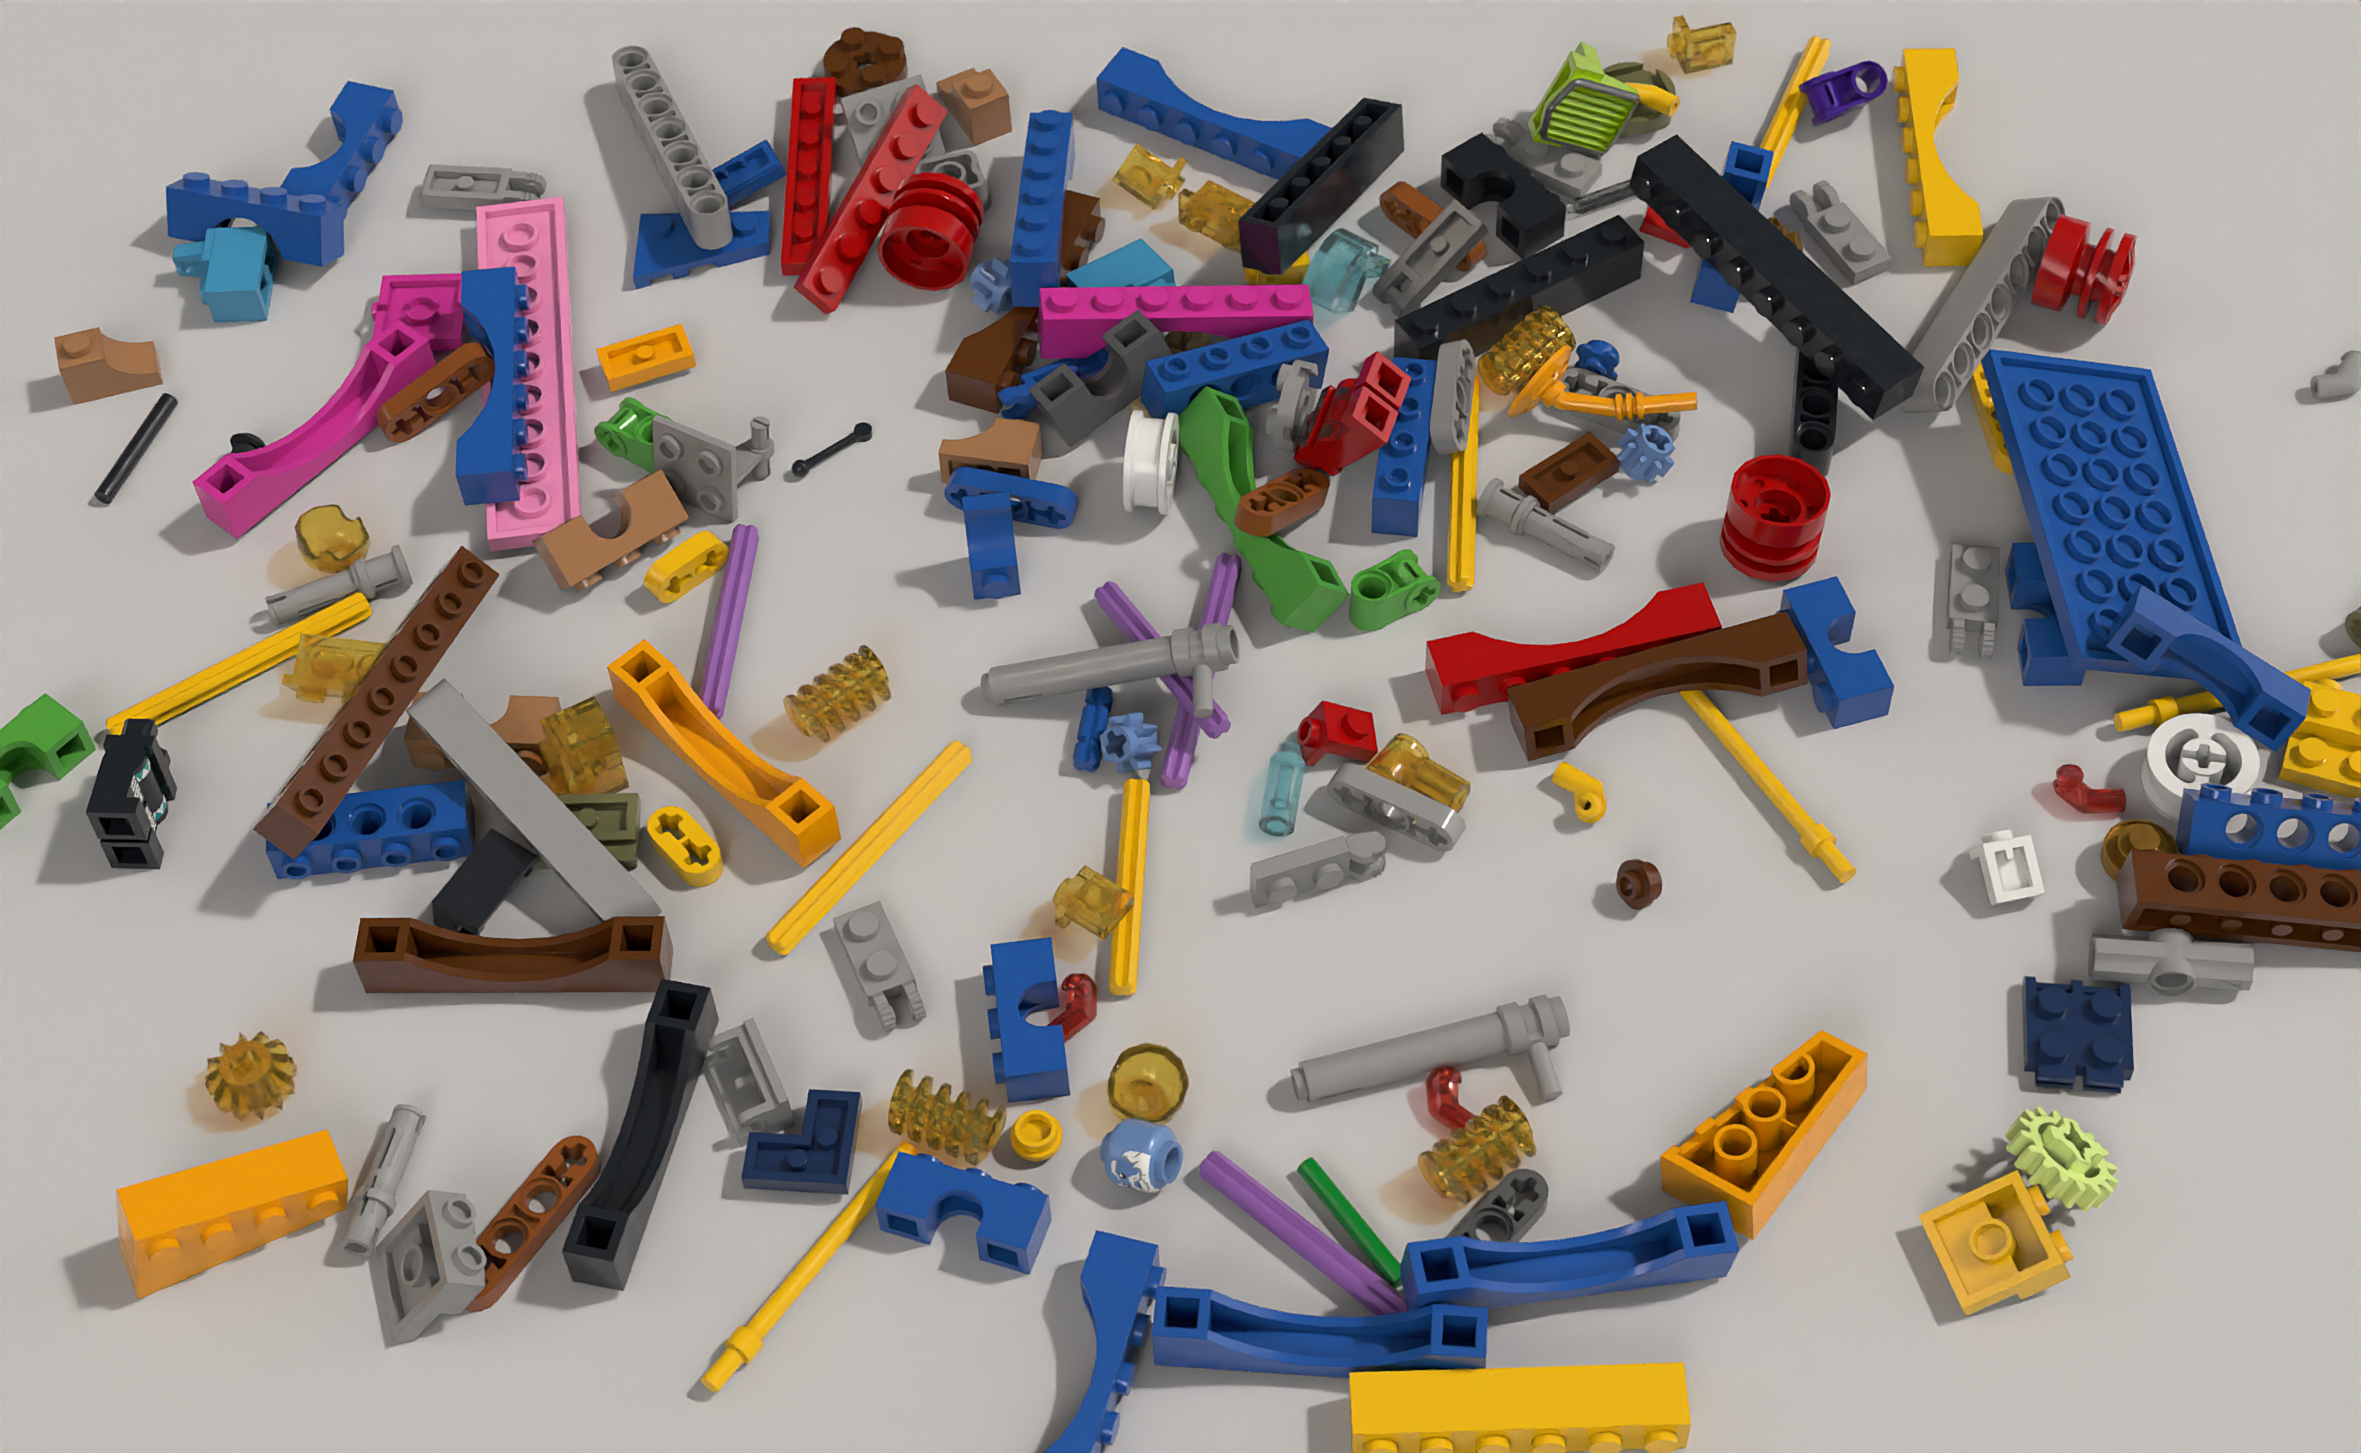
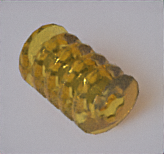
[1477,305,1576,396]
[783,645,892,743]
[888,1068,1007,1166]
[1418,1095,1537,1204]

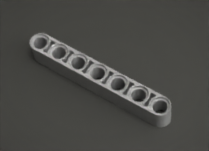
[612,45,733,250]
[1897,196,2066,413]
[406,679,662,923]

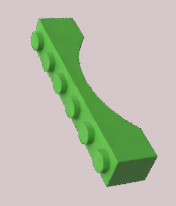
[1178,386,1350,633]

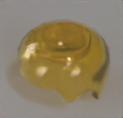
[294,504,371,574]
[1106,1042,1189,1125]

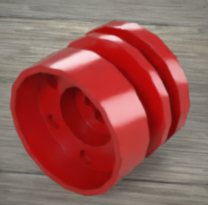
[877,172,984,291]
[2031,214,2137,326]
[1719,454,1831,582]

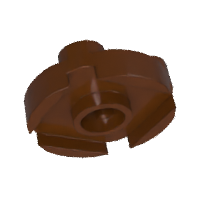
[823,27,908,98]

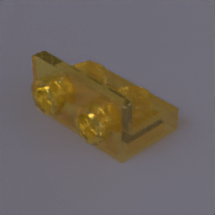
[1178,180,1255,254]

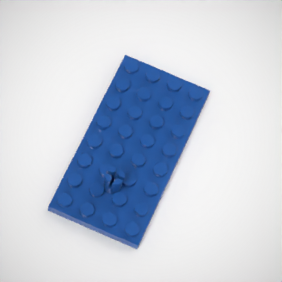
[1981,349,2242,680]

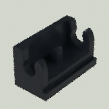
[432,828,537,936]

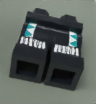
[86,718,177,869]

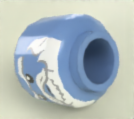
[1100,1118,1183,1192]

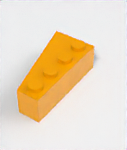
[1660,1030,1867,1240]
[116,1129,348,1300]

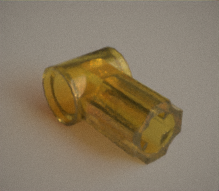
[1366,733,1471,813]

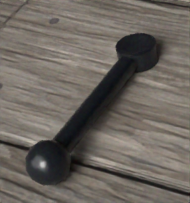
[791,422,872,477]

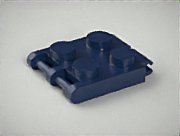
[2022,976,2134,1093]

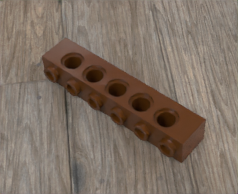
[2116,849,2361,952]

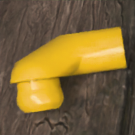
[1625,82,1680,117]
[1552,761,1607,823]

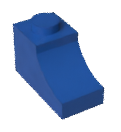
[962,492,1021,600]

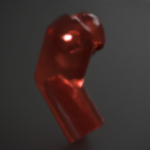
[1425,1066,1481,1141]

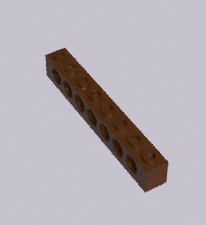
[253,546,500,859]

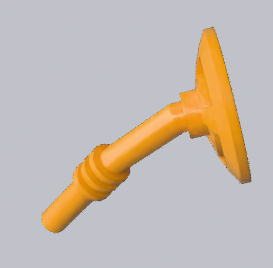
[1507,344,1698,421]

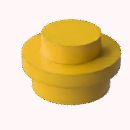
[1010,1110,1063,1162]

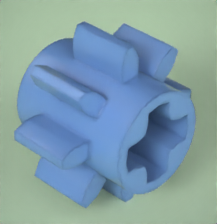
[970,257,1014,314]
[1617,423,1675,483]
[1099,712,1161,773]

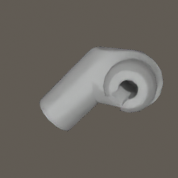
[2311,350,2361,399]

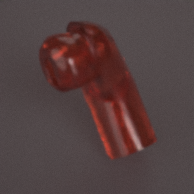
[2053,764,2126,814]
[1046,973,1097,1044]

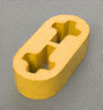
[644,530,729,604]
[647,806,723,887]

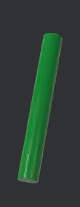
[1297,1157,1402,1289]

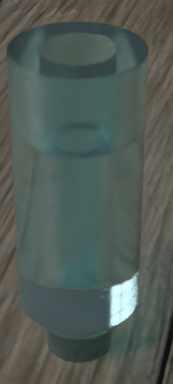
[1259,742,1305,837]

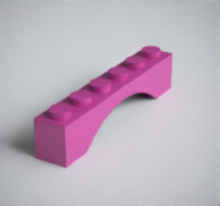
[1038,284,1314,359]
[192,319,436,539]

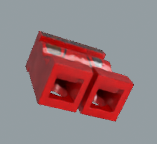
[1293,351,1412,477]

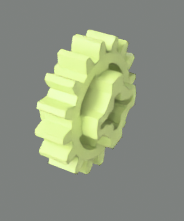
[2005,1107,2119,1211]

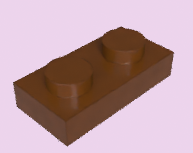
[1518,432,1620,514]

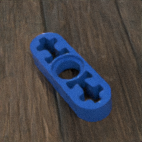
[944,467,1079,529]

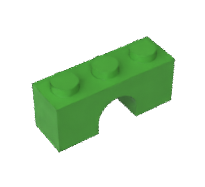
[0,693,96,830]

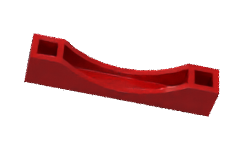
[1425,582,1722,715]

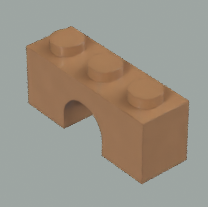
[532,469,689,592]
[404,692,566,773]

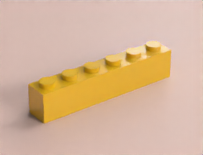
[1349,1362,1691,1453]

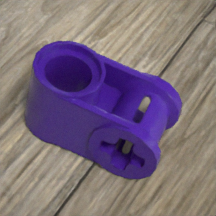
[1798,60,1888,126]

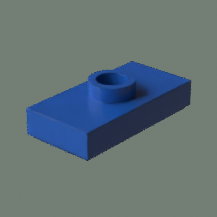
[712,139,787,208]

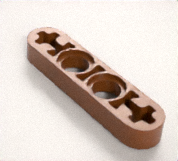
[465,1135,601,1312]

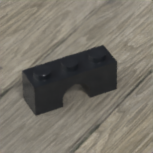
[1440,132,1566,260]

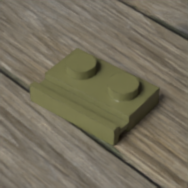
[536,793,641,869]

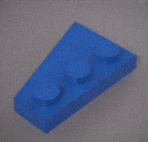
[633,211,772,289]

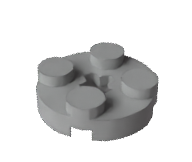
[1265,360,1318,453]

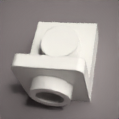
[1969,829,2045,906]

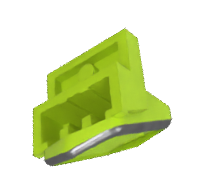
[1528,41,1640,155]

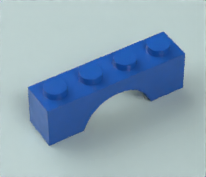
[280,81,403,220]
[1690,141,1774,313]
[166,172,344,267]
[2106,585,2311,752]

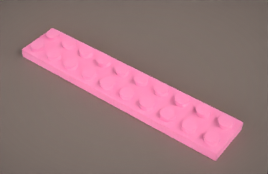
[476,196,582,552]

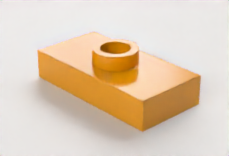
[596,323,697,392]

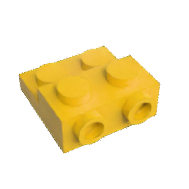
[2278,678,2361,799]
[1918,1170,2074,1316]

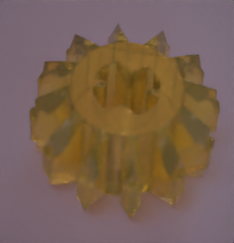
[205,1031,297,1122]

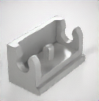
[705,1018,795,1147]

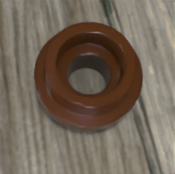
[1616,859,1662,910]

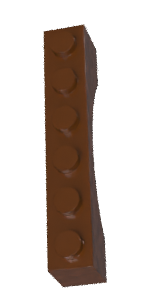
[945,189,1105,414]
[1507,611,1808,762]
[353,916,674,993]

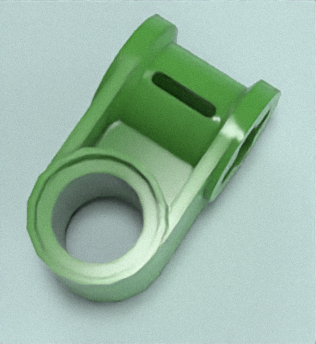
[594,397,673,473]
[1349,549,1441,631]

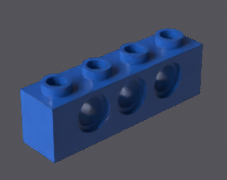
[1141,319,1329,419]
[1371,357,1438,537]
[266,780,475,879]
[2175,783,2361,871]

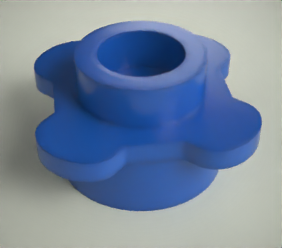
[1574,340,1620,381]

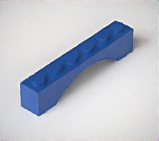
[1096,47,1332,180]
[1010,110,1075,307]
[456,266,530,506]
[1399,1201,1739,1311]
[1044,1230,1167,1453]
[1152,1286,1488,1378]

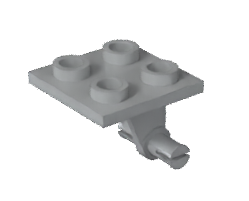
[839,74,946,168]
[652,415,774,522]

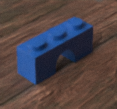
[2005,542,2086,686]
[1776,576,1894,729]
[983,937,1070,1103]
[875,1151,1052,1275]

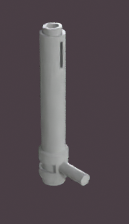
[981,622,1240,718]
[1290,994,1570,1102]

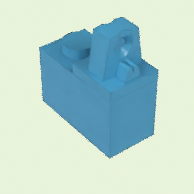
[172,226,278,322]
[1066,238,1176,288]

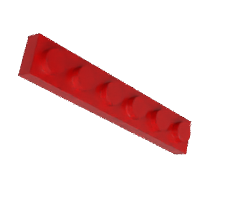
[781,77,837,276]
[793,84,948,314]

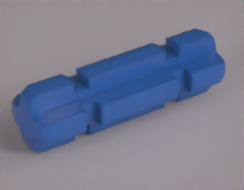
[1073,686,1113,772]

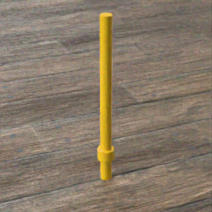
[2114,653,2361,732]
[1678,690,1856,883]
[701,1141,918,1393]

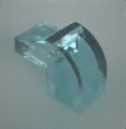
[1302,228,1391,314]

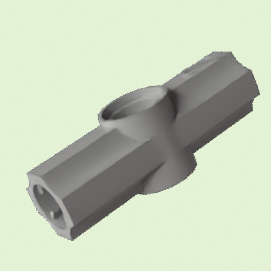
[2088,928,2255,996]

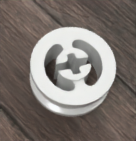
[1123,410,1179,515]
[2140,713,2260,824]

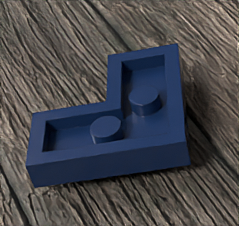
[741,1089,863,1195]

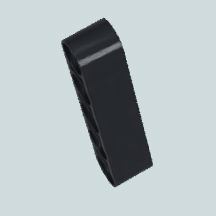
[1788,347,1838,477]

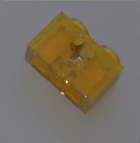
[538,696,629,795]

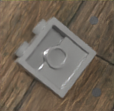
[375,1190,486,1342]

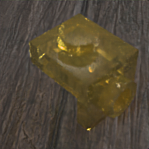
[1667,15,1736,74]
[1112,143,1188,210]
[1053,865,1134,940]

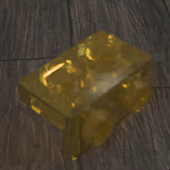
[282,633,386,704]

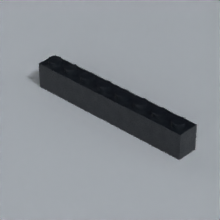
[1629,134,1924,420]

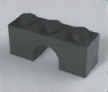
[1028,310,1172,447]

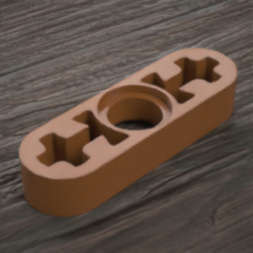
[1379,181,1486,272]
[376,342,495,443]
[1234,468,1330,537]

